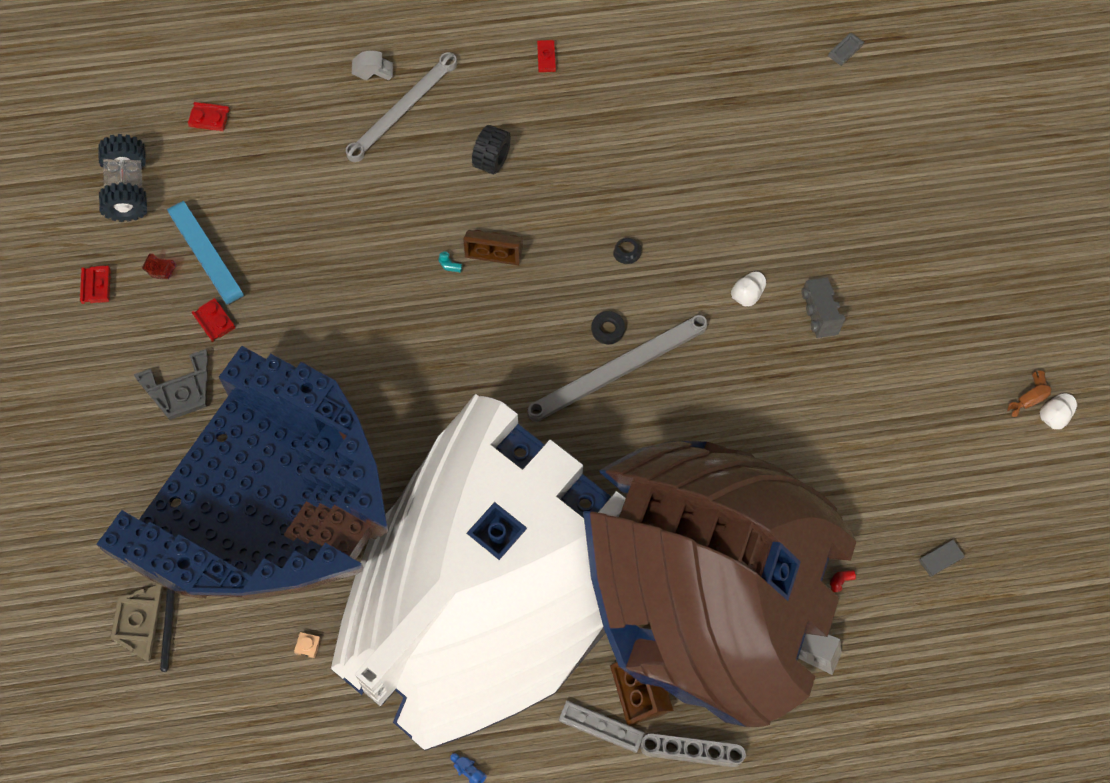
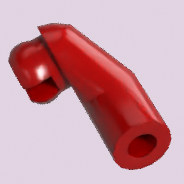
[830,570,856,592]

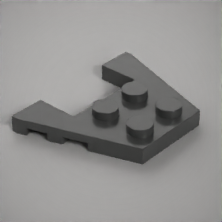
[134,349,208,420]

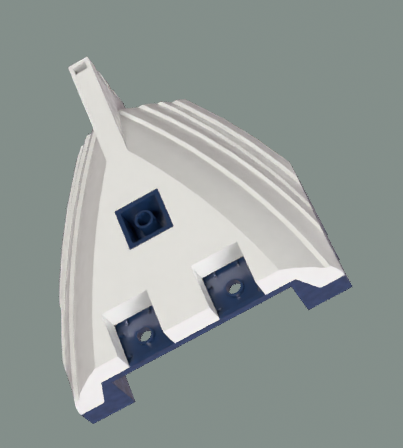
[331,394,626,751]

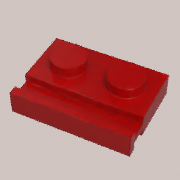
[188,102,230,132]
[80,266,111,304]
[191,298,235,342]

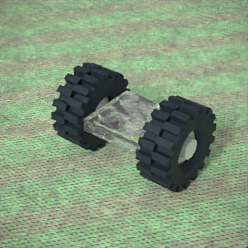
[98,134,147,222]

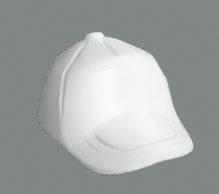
[731,272,766,306]
[1040,393,1077,429]

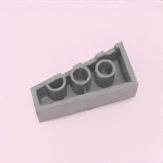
[798,634,842,675]

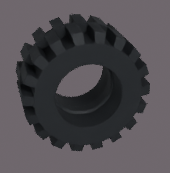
[472,124,511,175]

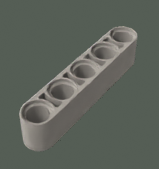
[640,734,746,767]

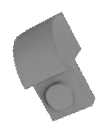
[352,51,393,80]

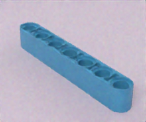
[167,201,244,305]

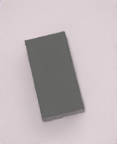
[828,33,864,66]
[919,540,965,577]

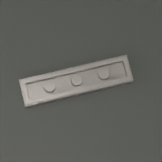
[559,700,645,753]

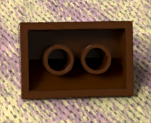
[463,230,523,266]
[610,662,674,726]

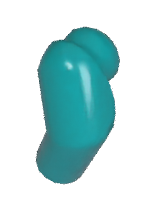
[438,251,462,273]

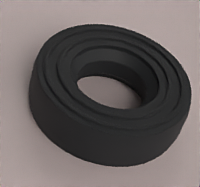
[591,311,625,345]

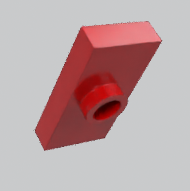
[537,40,556,72]

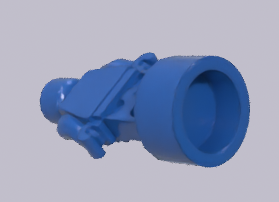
[450,753,487,783]

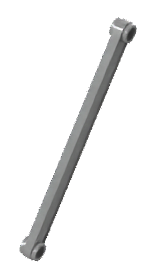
[528,315,707,422]

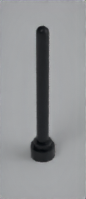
[160,588,175,672]

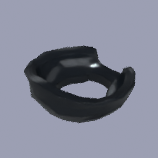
[613,238,642,264]

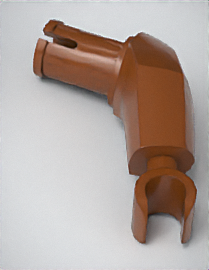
[1007,371,1051,417]

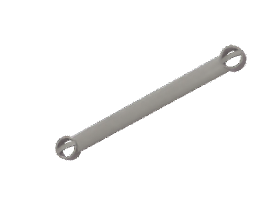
[346,52,457,162]

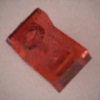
[142,253,177,279]

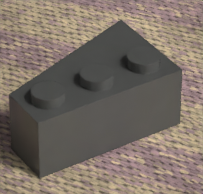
[801,277,845,338]

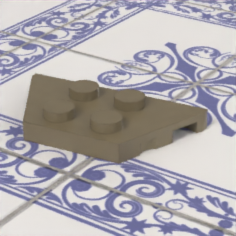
[111,583,163,662]

